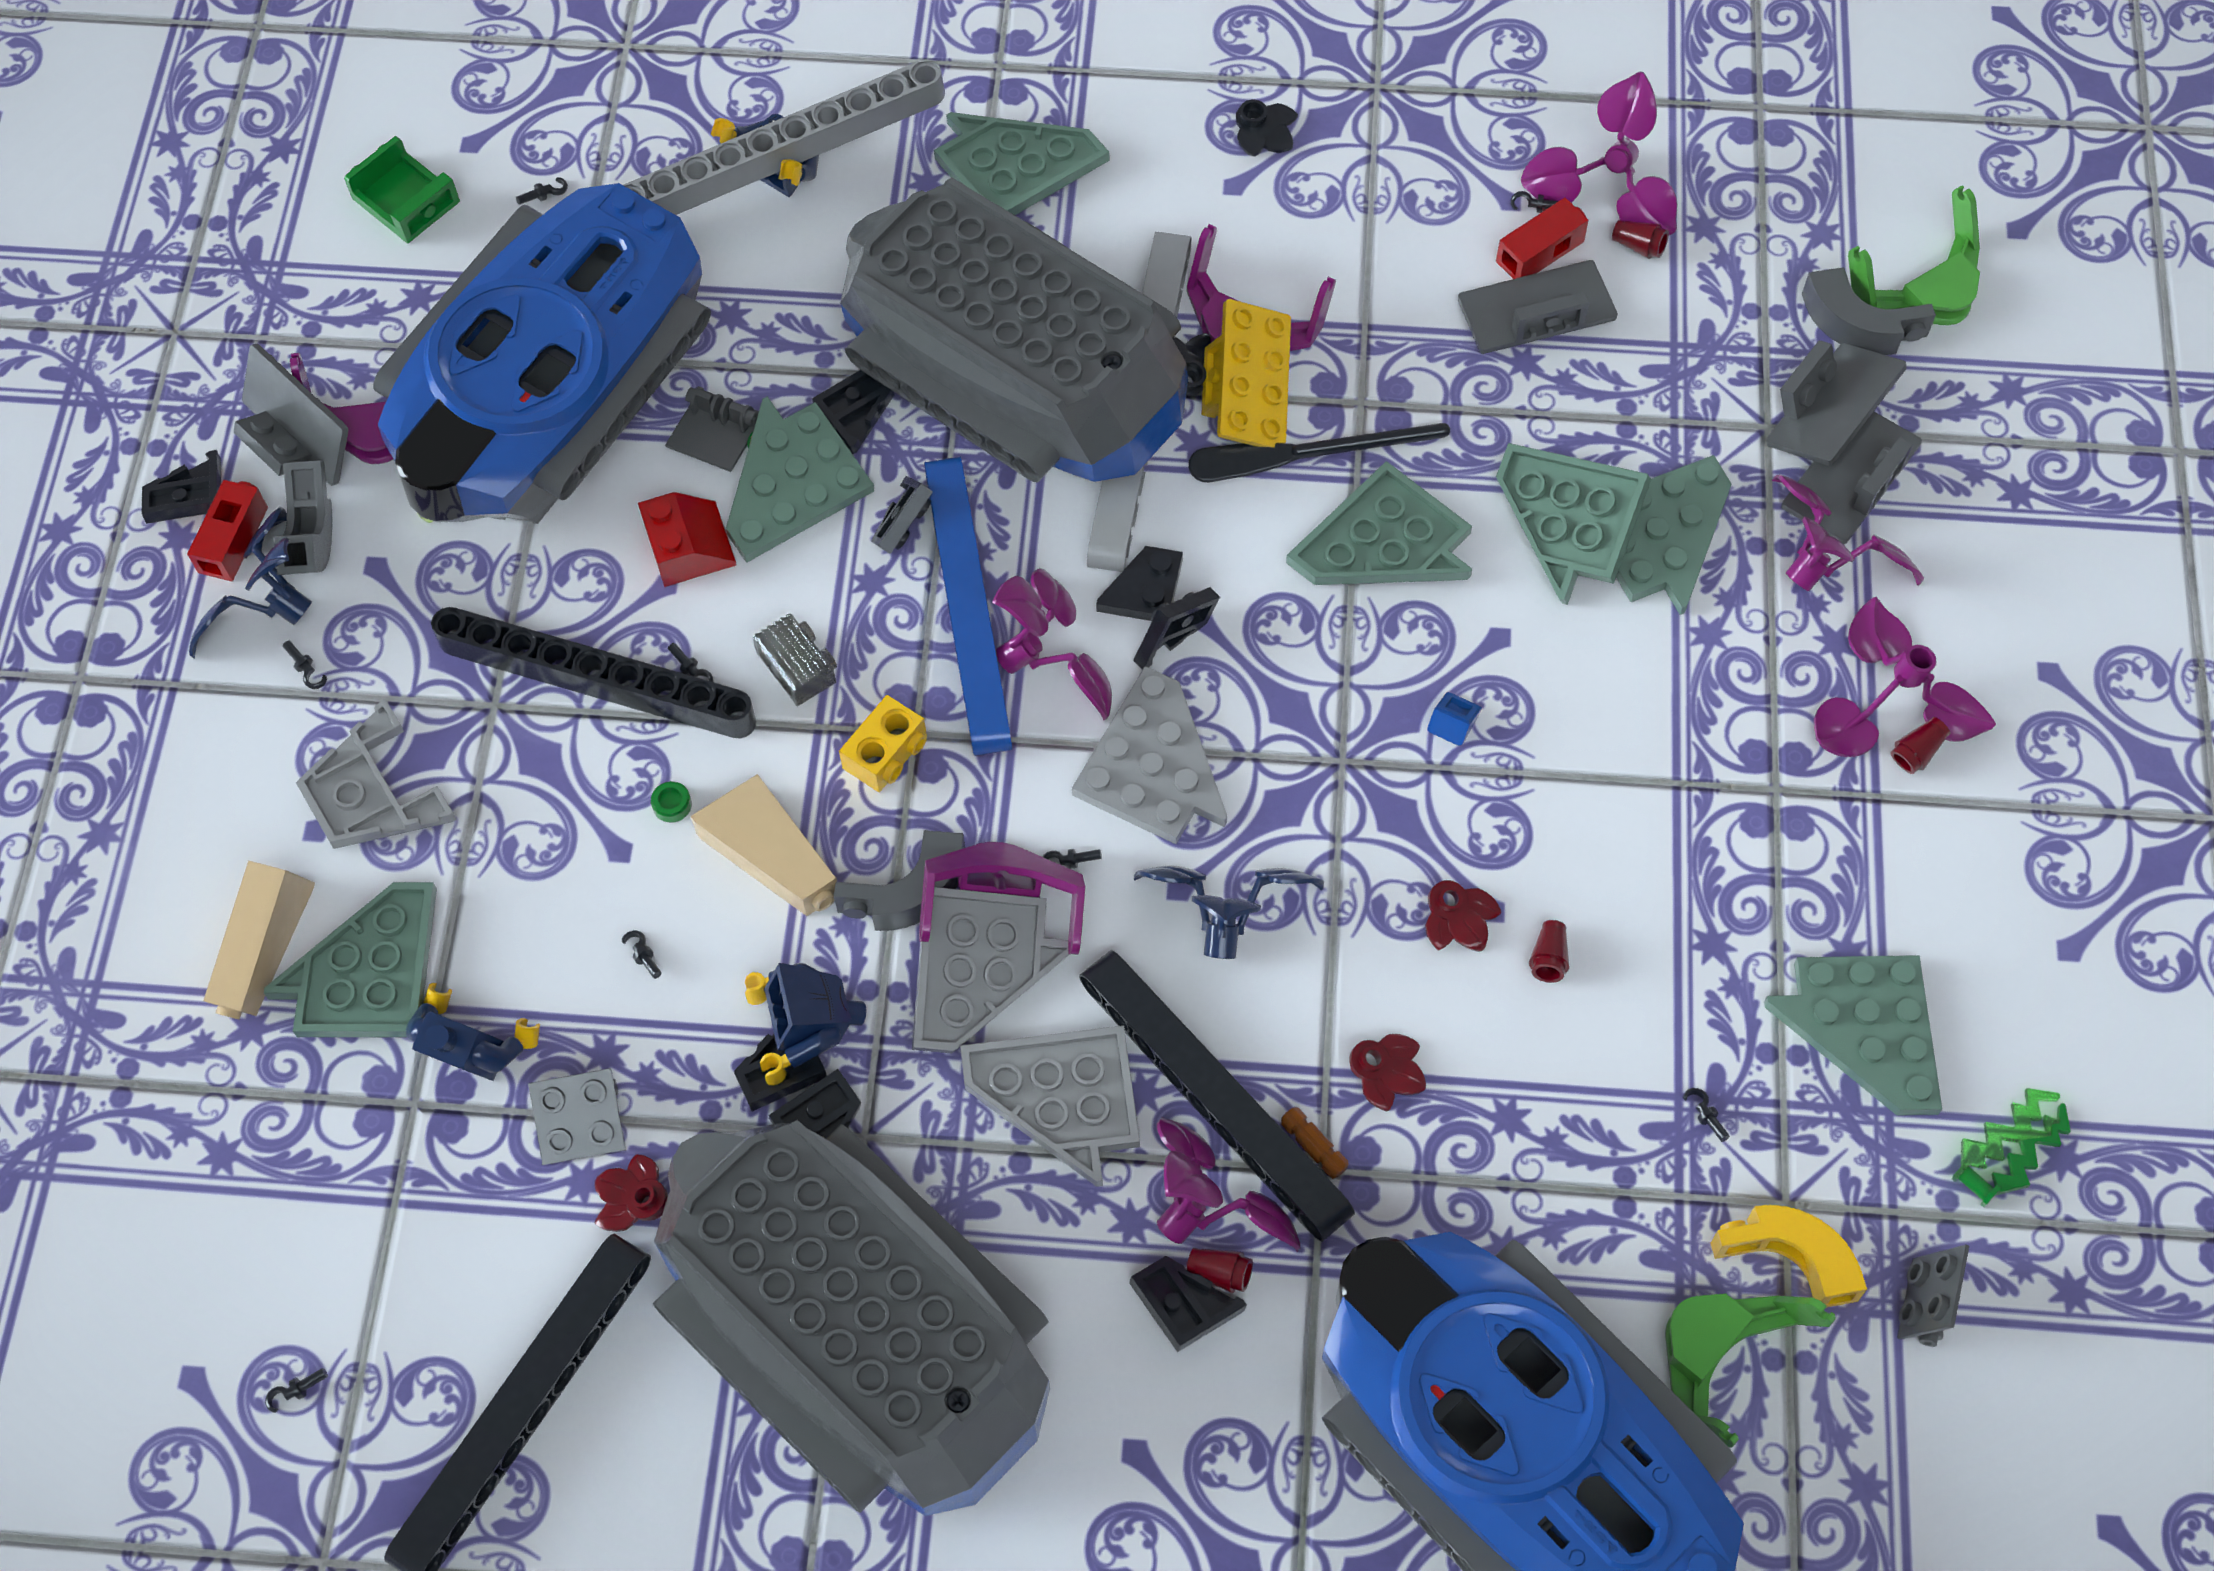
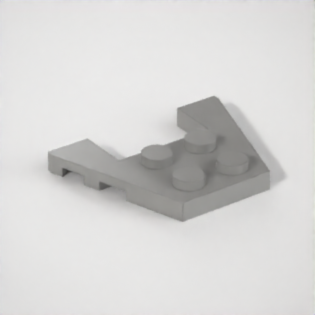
[296,699,457,849]

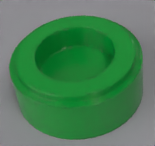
[651,781,692,823]

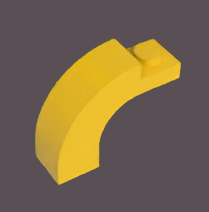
[1710,1205,1867,1308]

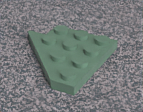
[934,112,1110,215]
[726,396,874,563]
[1496,443,1651,605]
[1616,455,1732,615]
[1286,461,1472,585]
[264,882,437,1037]
[1764,955,1942,1116]

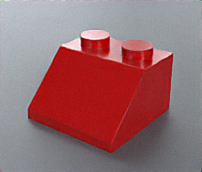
[638,492,737,587]

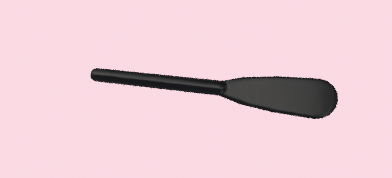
[1188,423,1450,483]

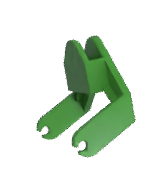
[1848,185,1980,325]
[1665,1293,1836,1448]

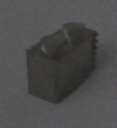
[752,613,837,707]

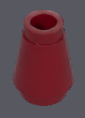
[1612,220,1669,259]
[1891,717,1950,774]
[1529,920,1569,983]
[1187,1248,1253,1293]

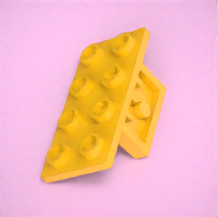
[1201,299,1291,448]

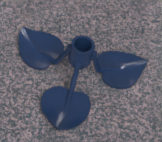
[189,507,312,659]
[1134,866,1324,959]

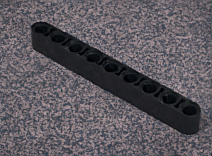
[431,607,757,739]
[1079,950,1355,1242]
[384,1233,651,1571]

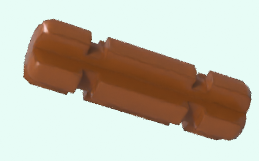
[1281,1107,1349,1179]

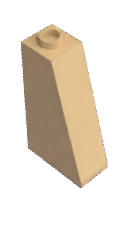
[691,774,837,916]
[203,860,315,1020]

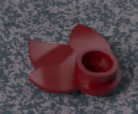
[1425,880,1501,952]
[1349,1034,1426,1112]
[595,1154,668,1232]

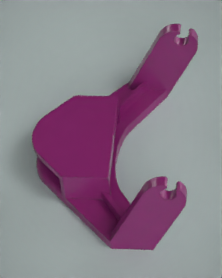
[1186,224,1336,351]
[290,353,393,464]
[919,842,1086,955]

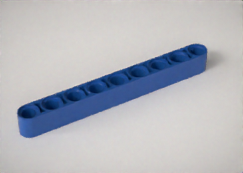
[924,457,1013,756]

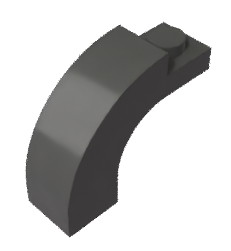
[1802,267,1936,355]
[274,460,332,575]
[834,830,965,931]

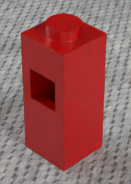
[1496,197,1589,279]
[187,479,268,582]

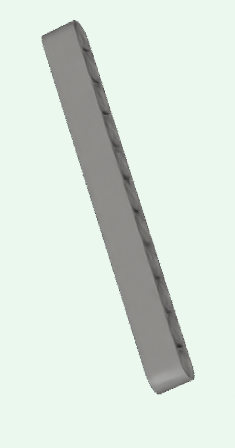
[623,59,945,215]
[1087,232,1192,572]

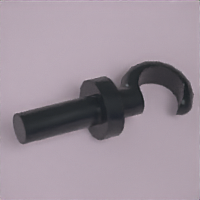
[516,177,568,205]
[1511,191,1558,213]
[282,640,327,689]
[668,643,713,682]
[1043,849,1102,869]
[622,930,662,979]
[1683,1088,1730,1142]
[265,1368,328,1413]

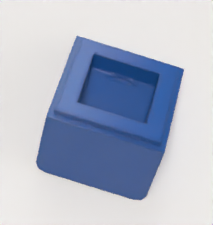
[1427,692,1482,746]

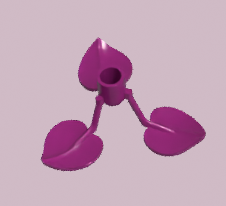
[1521,71,1678,235]
[1772,474,1924,591]
[992,568,1112,721]
[1814,597,1996,757]
[1157,1117,1301,1252]

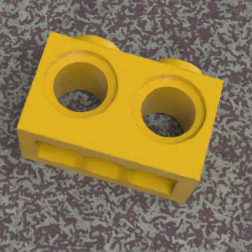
[839,695,927,793]

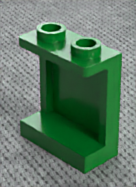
[344,136,460,244]

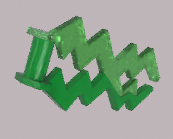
[1951,1088,2071,1208]

